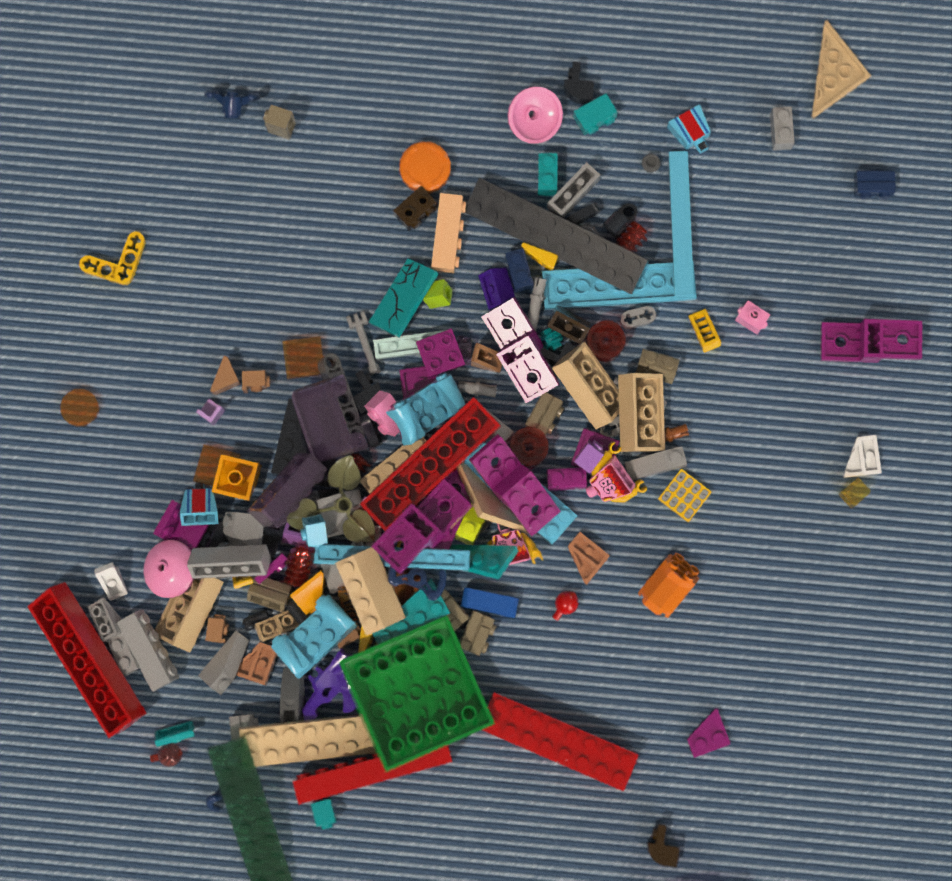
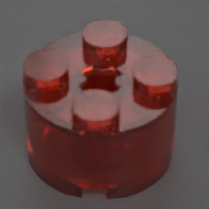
[586,320,626,362]
[510,427,549,468]

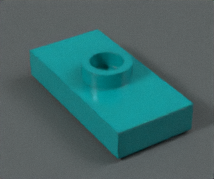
[155,721,195,747]

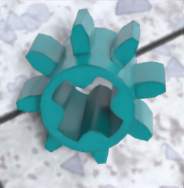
[540,328,563,352]

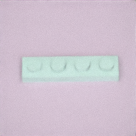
[373,330,446,360]

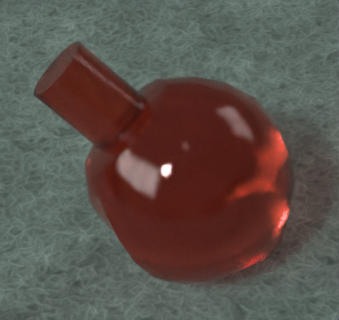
[150,743,183,767]

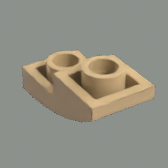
[254,611,299,643]

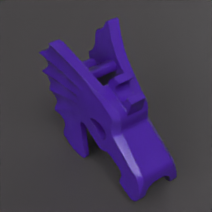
[303,649,356,720]

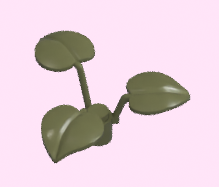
[286,456,375,542]

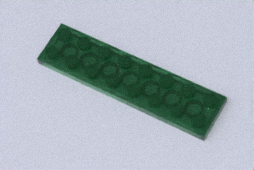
[207,736,293,881]

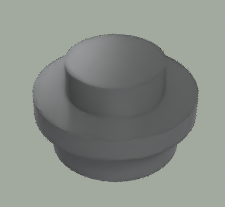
[642,154,661,173]

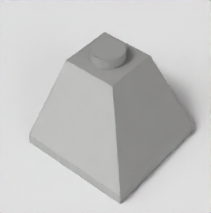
[315,489,364,538]
[223,512,265,546]

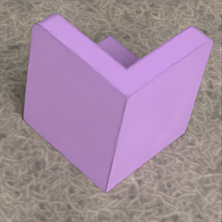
[196,399,225,426]

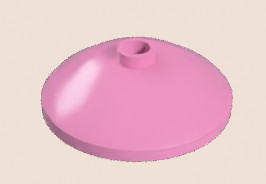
[508,87,563,144]
[144,540,194,598]

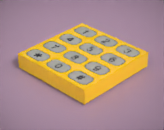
[658,469,712,522]

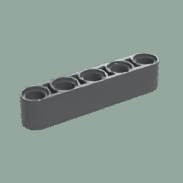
[318,353,365,446]

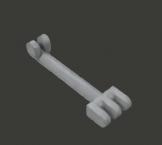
[346,311,381,376]

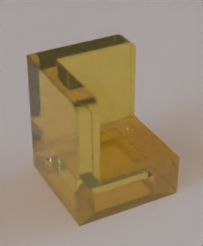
[838,477,871,509]

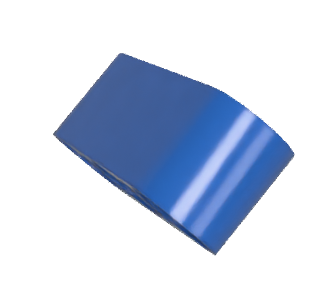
[460,588,519,618]

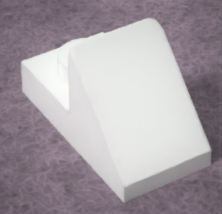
[94,562,128,601]

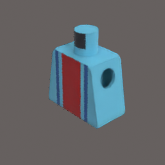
[667,105,711,154]
[180,483,219,526]

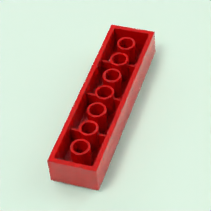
[360,397,501,531]
[27,582,147,738]
[482,693,639,792]
[292,745,453,805]

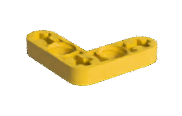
[79,231,146,285]

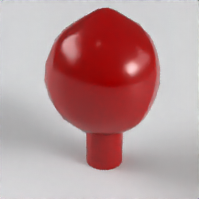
[552,591,579,621]

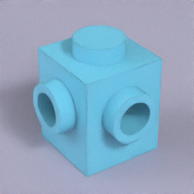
[300,514,328,547]

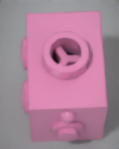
[735,301,770,334]

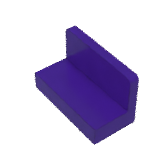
[478,268,515,311]

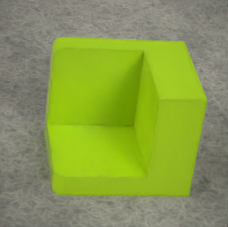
[423,279,452,309]

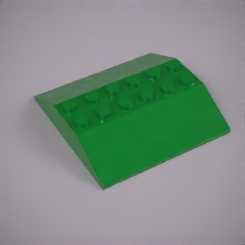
[339,615,495,772]

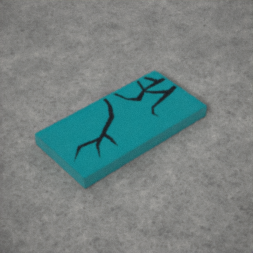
[369,258,438,338]

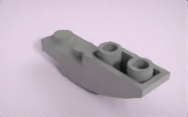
[87,598,139,676]

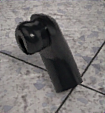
[242,609,269,631]

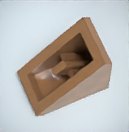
[471,343,502,373]
[210,356,240,395]

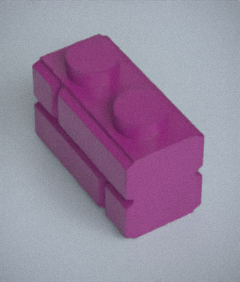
[547,468,587,491]

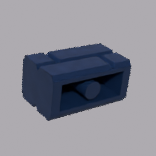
[854,170,896,199]
[505,248,534,293]

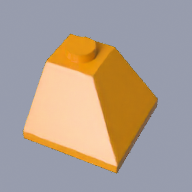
[212,454,262,501]
[290,571,326,616]

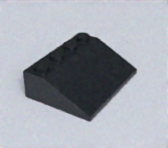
[271,398,346,488]

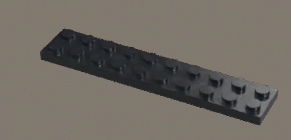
[465,177,649,295]

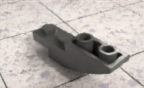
[280,667,306,723]

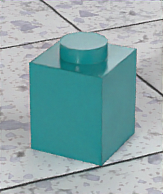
[311,798,337,830]

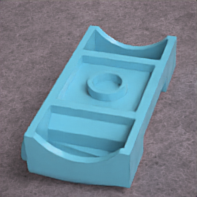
[386,372,466,446]
[271,595,357,679]

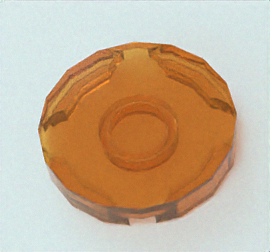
[60,389,99,427]

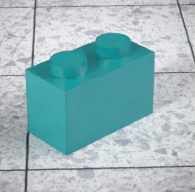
[573,93,618,135]
[538,153,558,196]

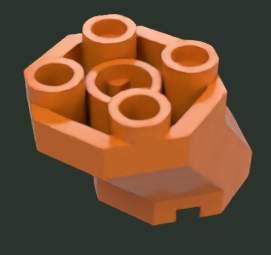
[638,553,700,618]

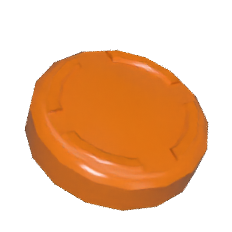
[399,141,451,194]

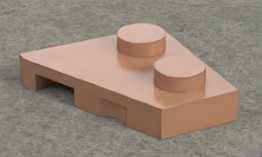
[568,532,610,585]
[236,642,277,686]

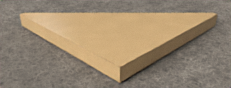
[812,20,871,119]
[457,463,528,534]

